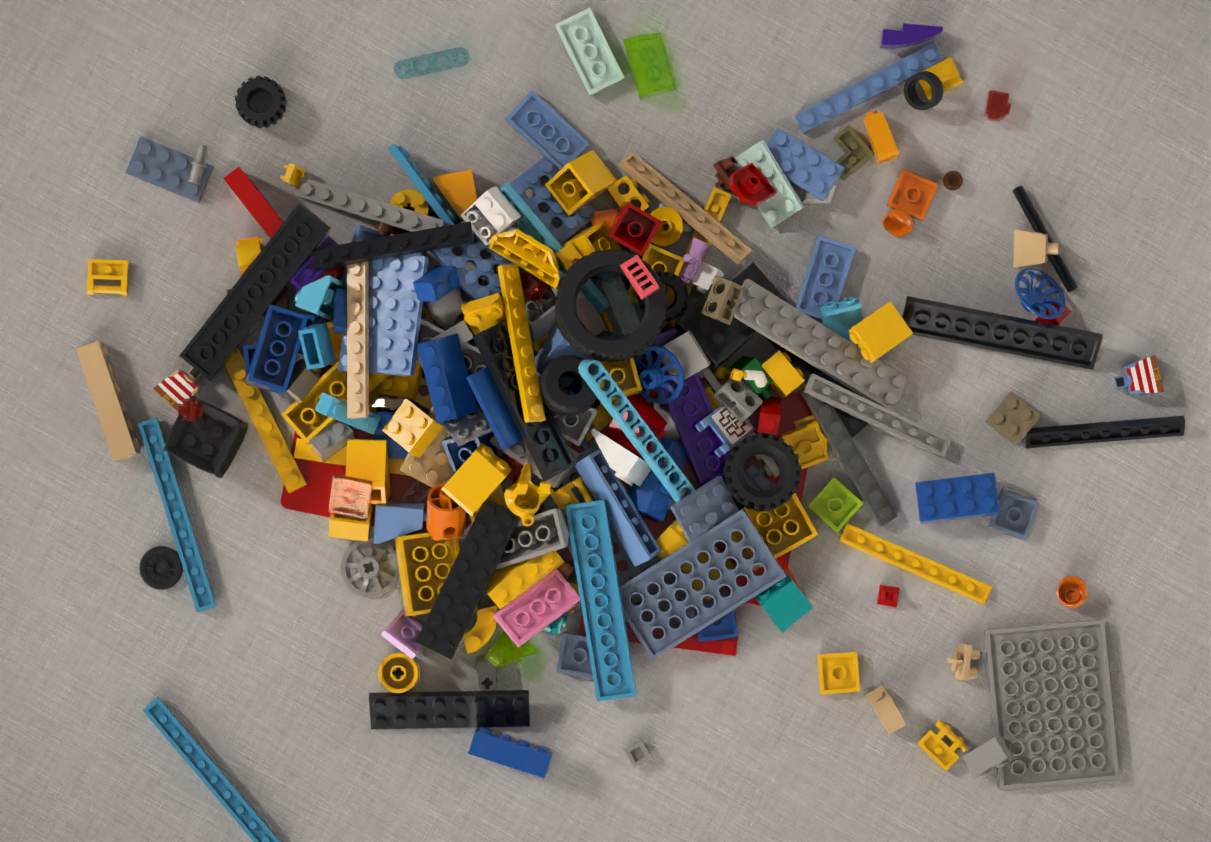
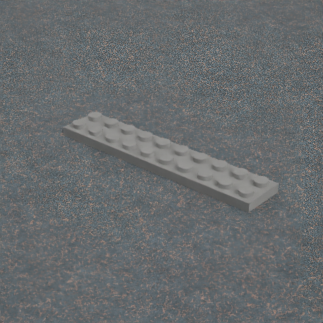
[734,279,909,412]

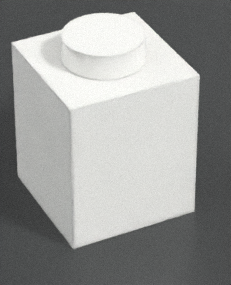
[691,262,724,295]

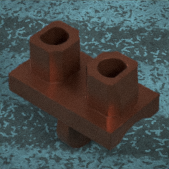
[713,156,738,194]

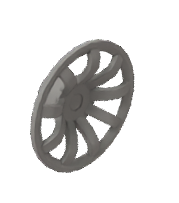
[341,538,399,597]

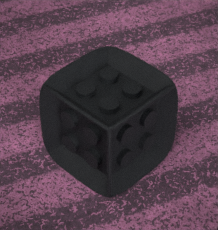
[675,291,756,370]
[164,396,249,478]

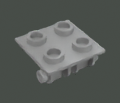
[442,405,493,446]

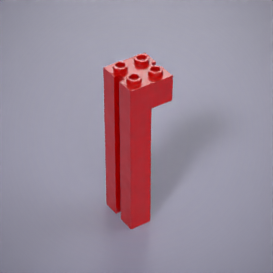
[223,166,345,280]

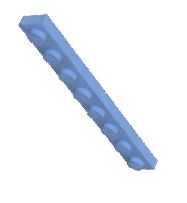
[795,42,943,134]

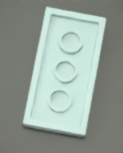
[555,8,625,96]
[734,140,804,228]

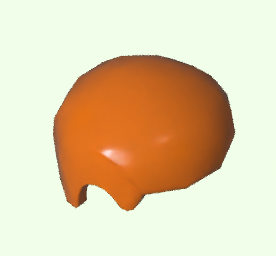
[882,208,914,238]
[1057,575,1087,608]

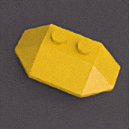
[488,229,561,289]

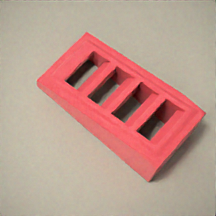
[620,255,660,300]

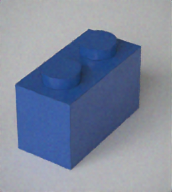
[413,265,460,302]

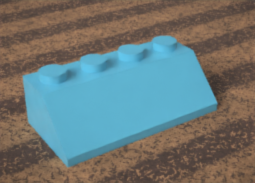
[295,275,347,321]

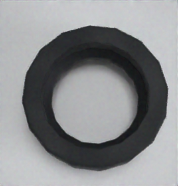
[903,71,943,111]

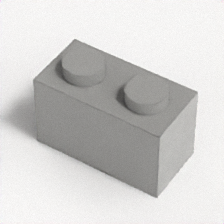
[309,420,355,463]
[962,735,1012,778]

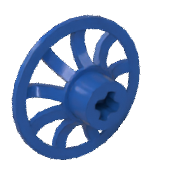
[1015,268,1065,319]
[634,345,684,404]

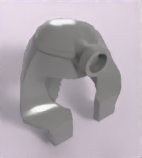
[423,285,471,329]

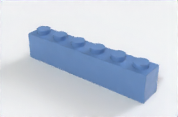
[575,449,661,567]

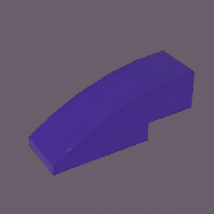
[880,23,943,48]

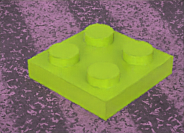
[807,477,863,533]

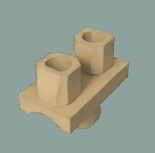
[947,643,980,681]

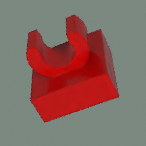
[877,585,900,607]

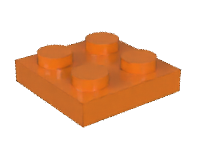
[886,169,939,221]

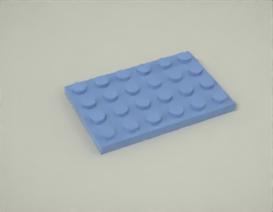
[338,255,428,376]

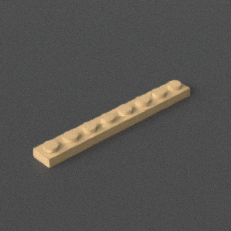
[618,151,752,265]
[347,261,369,419]

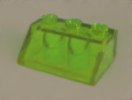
[623,32,677,100]

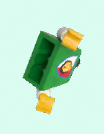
[714,356,772,400]

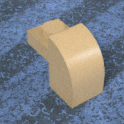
[865,685,906,735]

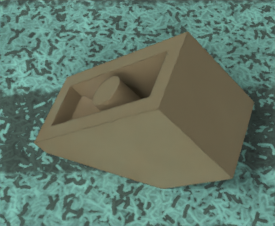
[286,358,322,403]

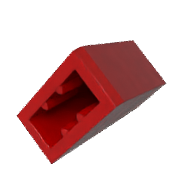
[755,397,781,437]

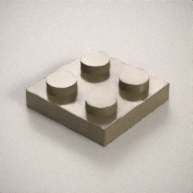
[985,392,1042,446]

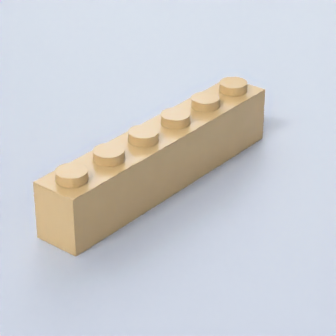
[76,341,140,462]

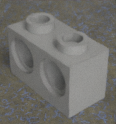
[713,378,763,423]

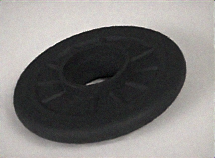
[139,546,183,590]

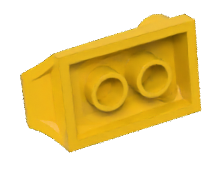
[461,293,507,335]

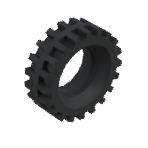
[723,433,802,511]

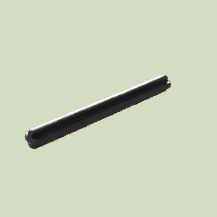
[1013,185,1077,292]

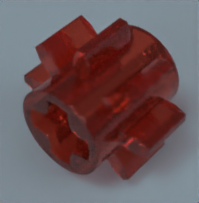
[178,399,203,421]

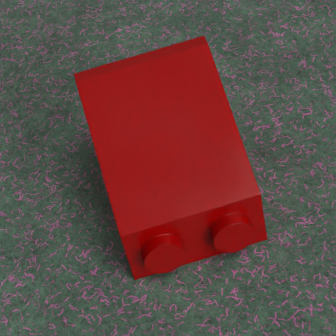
[604,393,667,460]

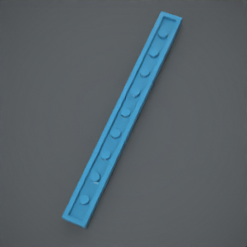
[138,417,217,612]
[143,697,281,842]

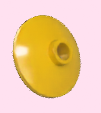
[650,207,683,246]

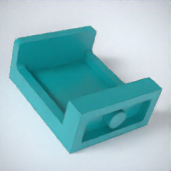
[755,571,813,633]

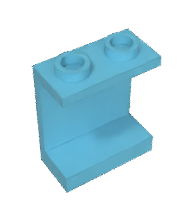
[820,297,863,348]

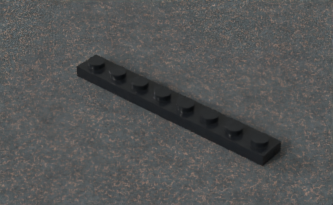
[313,222,474,270]
[1025,416,1185,448]

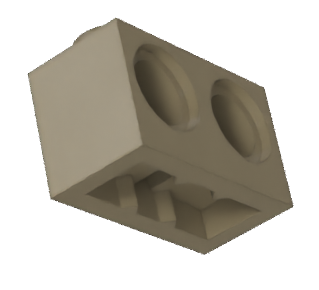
[701,276,745,325]

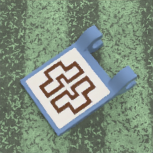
[695,405,757,457]

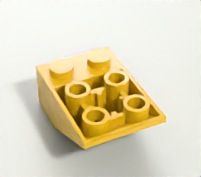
[346,439,391,504]

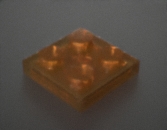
[328,474,373,520]

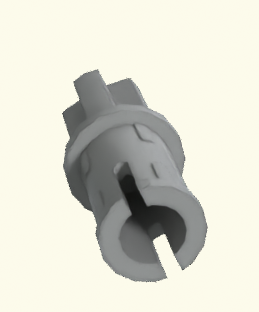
[188,145,209,185]

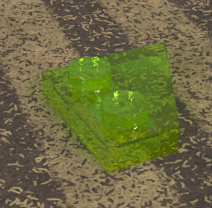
[484,631,537,670]

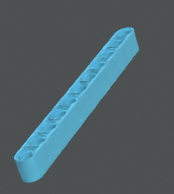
[578,359,695,502]

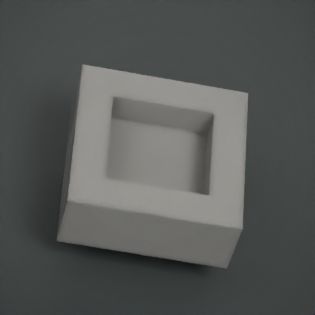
[624,740,651,767]

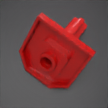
[730,163,777,206]

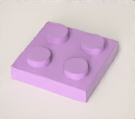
[381,610,423,660]

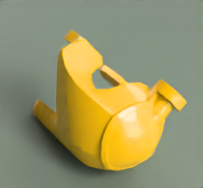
[504,462,554,526]

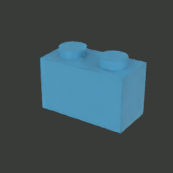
[298,323,336,370]

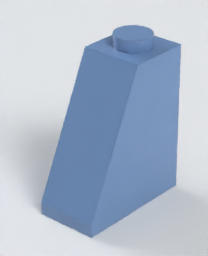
[373,501,427,544]

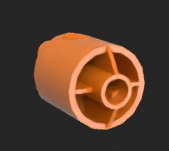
[426,484,466,541]

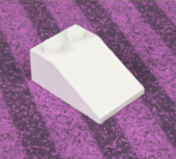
[591,428,651,487]

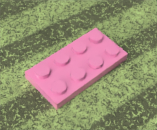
[494,569,581,647]

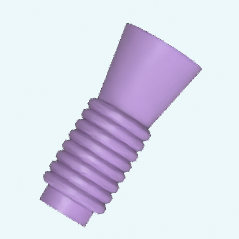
[679,237,711,283]

